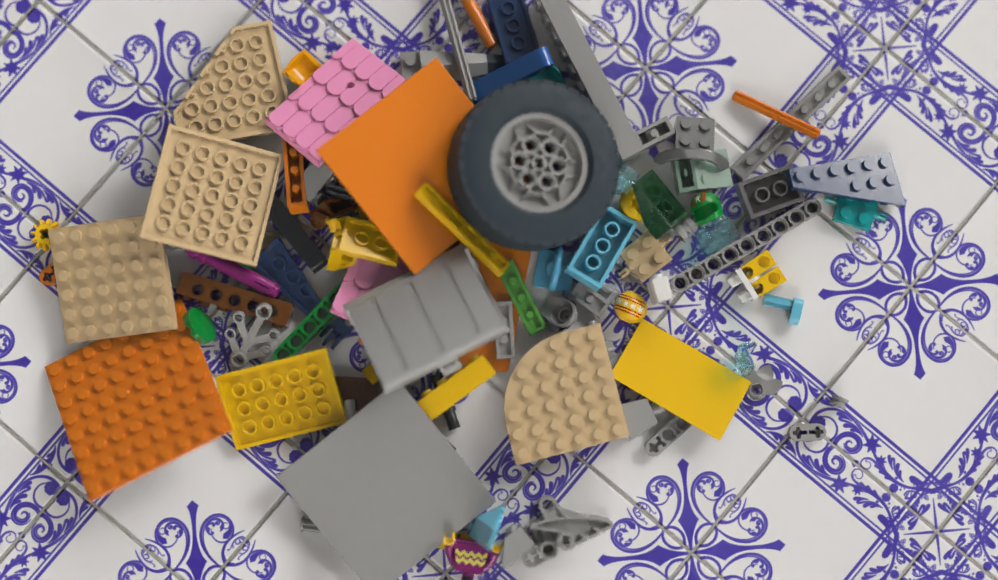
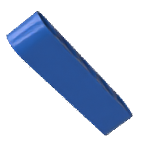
[472,46,554,104]

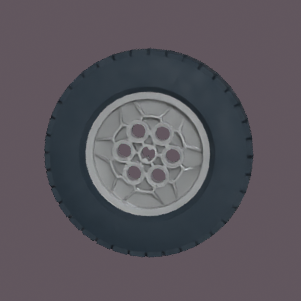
[447,79,620,251]

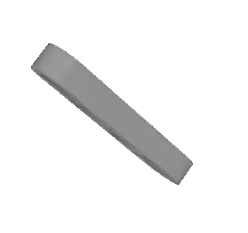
[644,416,692,457]

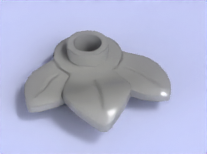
[744,365,783,400]

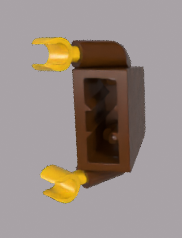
[309,197,368,232]

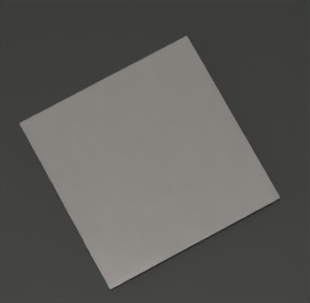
[276,386,496,580]

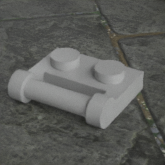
[571,282,620,318]

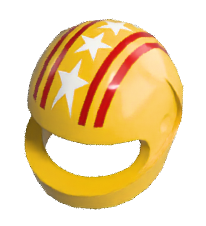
[614,291,647,323]

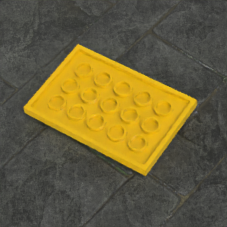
[215,347,347,451]

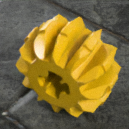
[30,219,60,251]

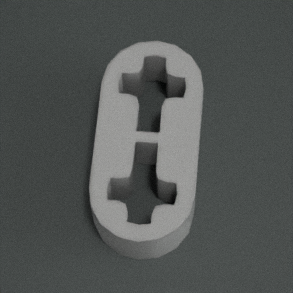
[788,423,826,441]

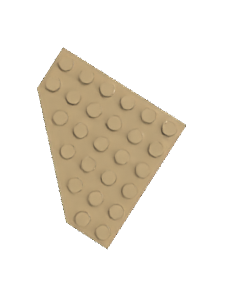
[173,20,288,141]

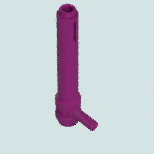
[184,249,281,298]

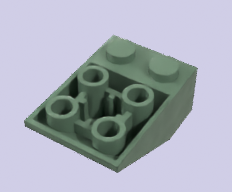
[671,149,733,196]

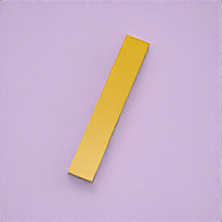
[414,182,510,277]

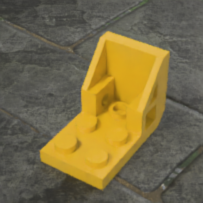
[326,216,399,271]

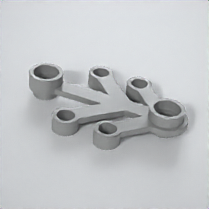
[224,303,280,368]

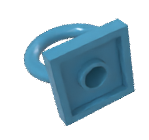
[532,246,574,292]

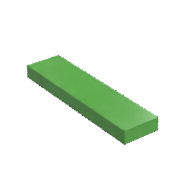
[500,259,547,336]

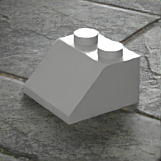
[501,523,535,569]

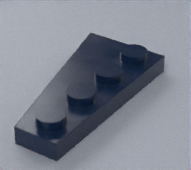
[255,236,321,316]

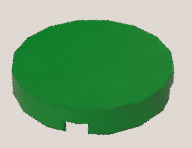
[184,308,216,344]

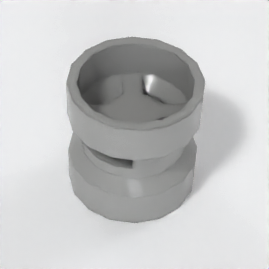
[672,216,699,242]

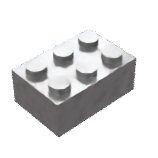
[734,164,805,222]

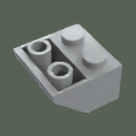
[304,163,338,207]

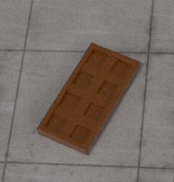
[335,376,384,413]

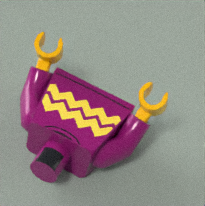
[443,532,504,580]

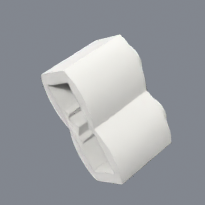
[646,273,673,305]

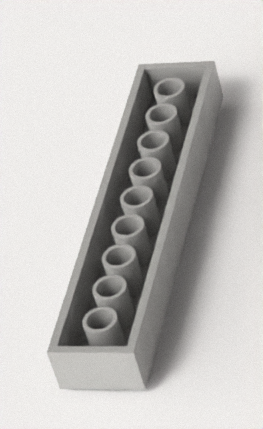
[533,0,643,166]

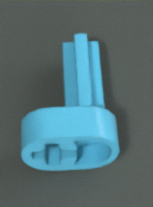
[763,293,804,326]

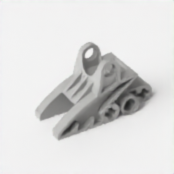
[522,494,614,568]

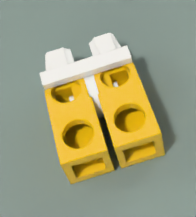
[727,250,787,304]

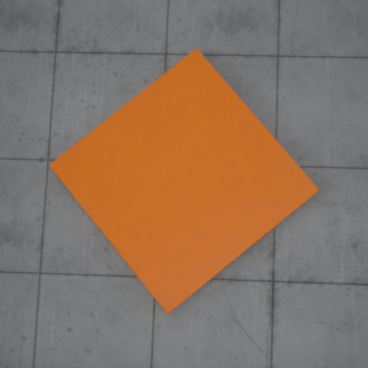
[315,57,529,275]
[45,298,233,502]

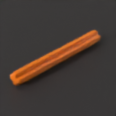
[732,90,821,139]

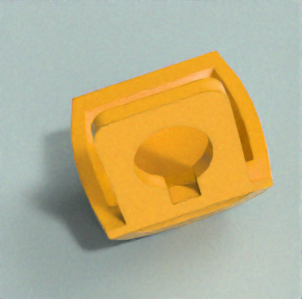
[283,49,322,87]

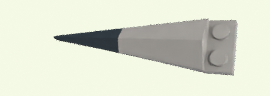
[400,50,553,82]

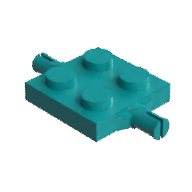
[823,195,888,232]

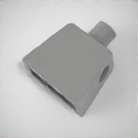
[621,398,664,440]

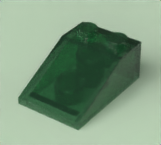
[632,169,689,240]

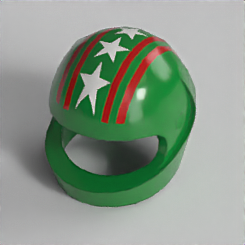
[690,191,723,227]

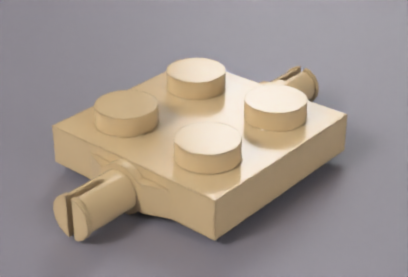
[617,230,673,283]

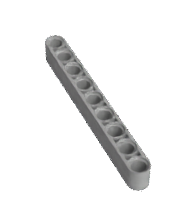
[670,199,822,293]

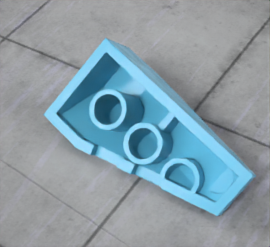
[467,505,505,550]

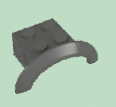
[653,116,729,170]

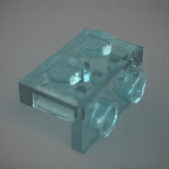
[734,341,757,378]

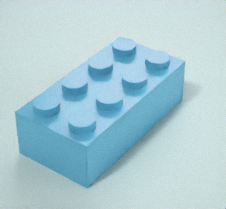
[564,206,638,291]

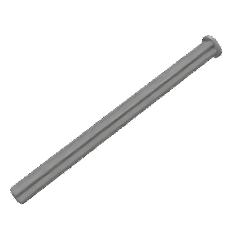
[439,0,477,101]

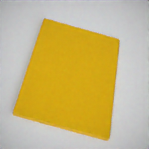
[612,319,751,440]

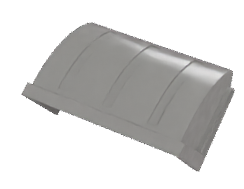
[342,243,510,395]

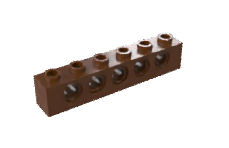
[175,271,295,330]

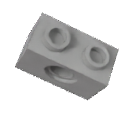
[635,116,676,152]

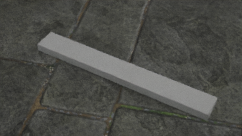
[730,65,852,181]

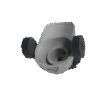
[540,290,578,333]

